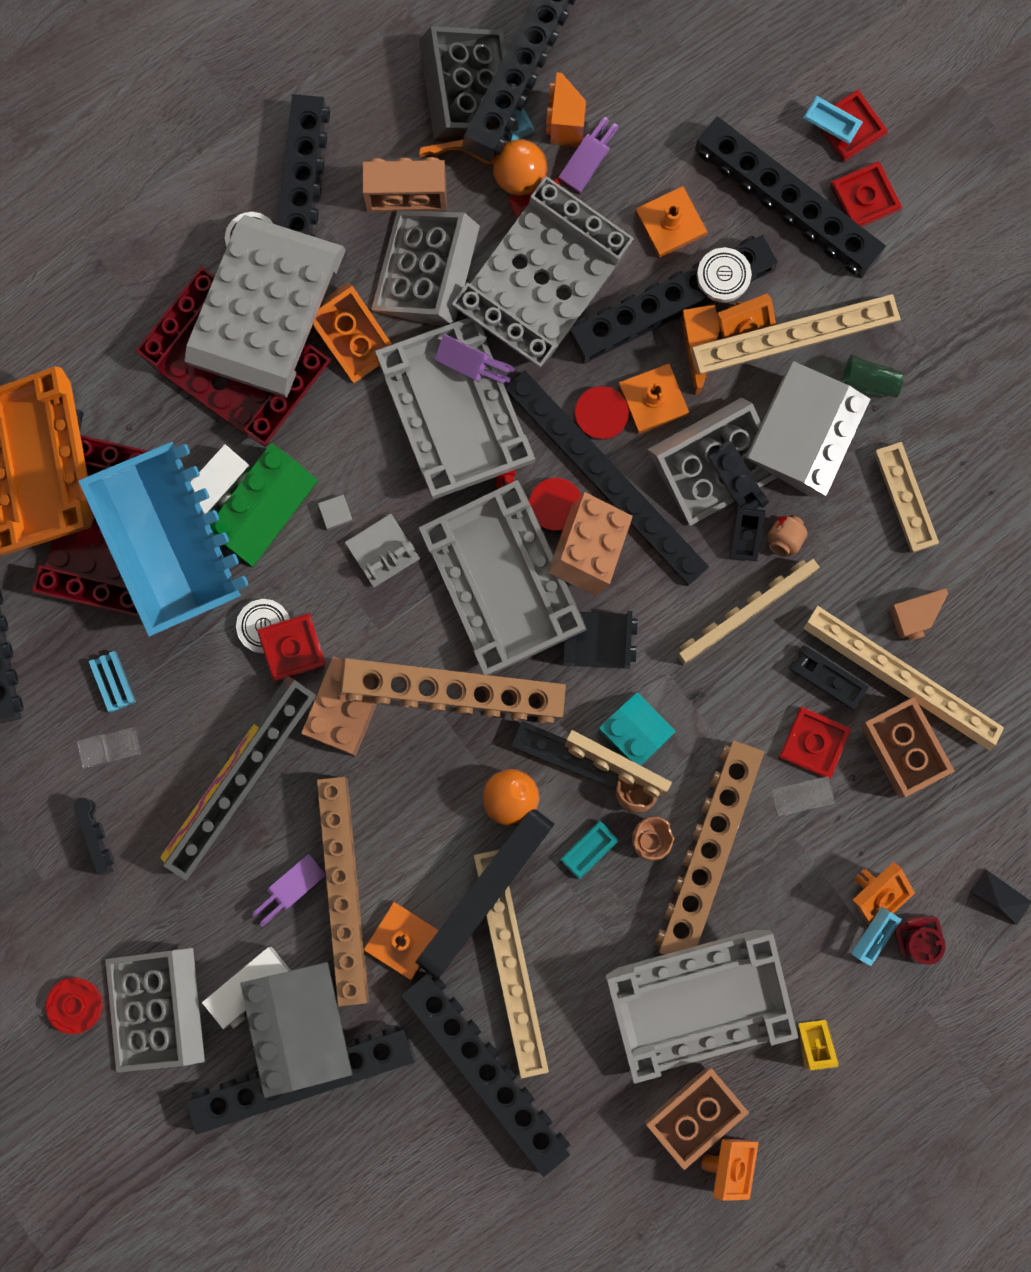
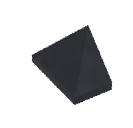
[969,869,1031,925]

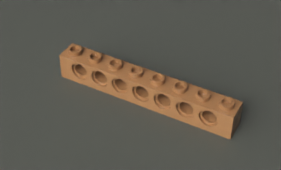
[339,658,566,724]
[655,740,765,955]
[317,777,369,1006]

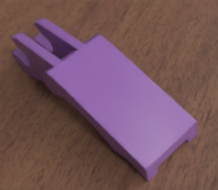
[558,117,619,195]
[434,333,514,383]
[252,854,326,927]

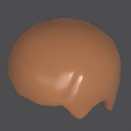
[616,779,657,814]
[632,816,675,861]

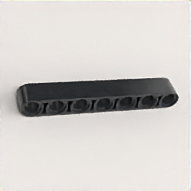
[415,809,555,980]

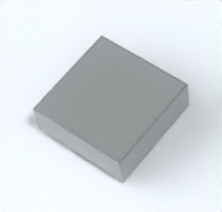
[318,495,353,530]

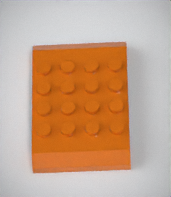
[0,366,94,556]

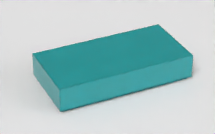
[560,821,619,879]

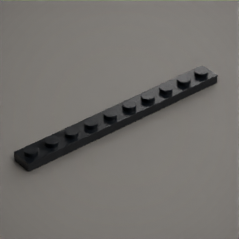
[505,370,709,586]

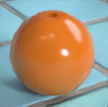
[493,139,548,196]
[482,769,540,826]

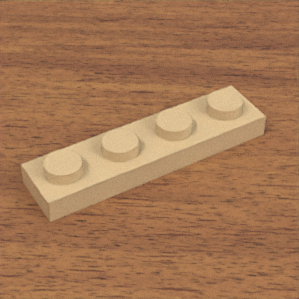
[874,442,939,554]
[565,730,672,798]

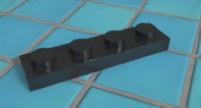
[511,721,619,789]

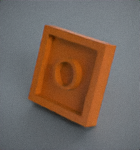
[635,186,707,258]
[717,293,776,339]
[619,364,689,434]
[853,862,915,925]
[364,902,439,980]
[701,1139,759,1201]

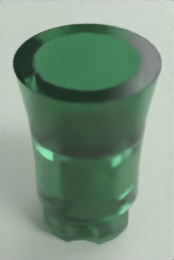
[842,354,904,398]

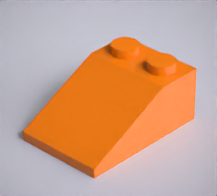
[313,282,392,383]

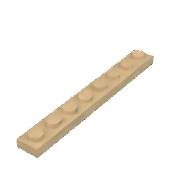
[690,294,901,376]
[803,606,1004,751]
[474,850,549,1078]

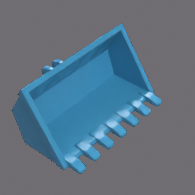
[79,442,248,636]

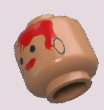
[767,515,808,557]

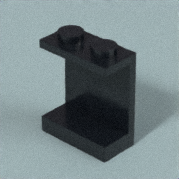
[564,611,638,669]

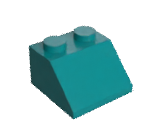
[598,692,676,766]

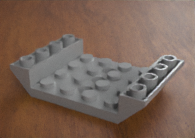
[452,176,634,368]

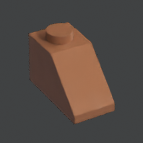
[889,588,948,642]

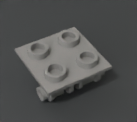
[345,514,420,588]

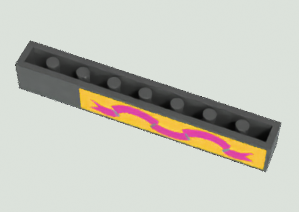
[158,676,317,881]

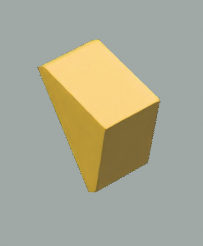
[798,1020,838,1071]

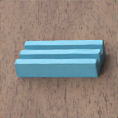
[89,651,136,713]
[851,907,902,966]

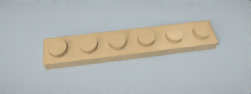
[677,559,820,666]

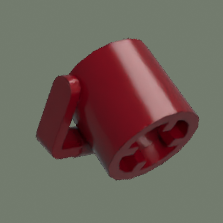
[894,915,946,965]

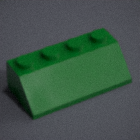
[209,443,318,567]

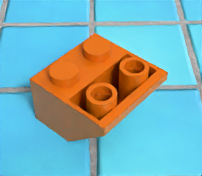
[546,72,586,147]

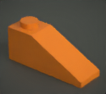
[681,305,720,395]

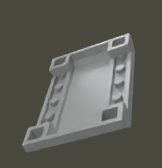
[184,215,346,398]
[375,318,535,500]
[419,480,587,675]
[605,930,798,1084]

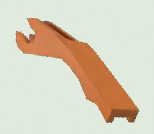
[419,140,495,164]

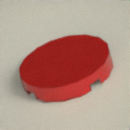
[575,386,629,440]
[529,478,581,532]
[45,977,103,1035]

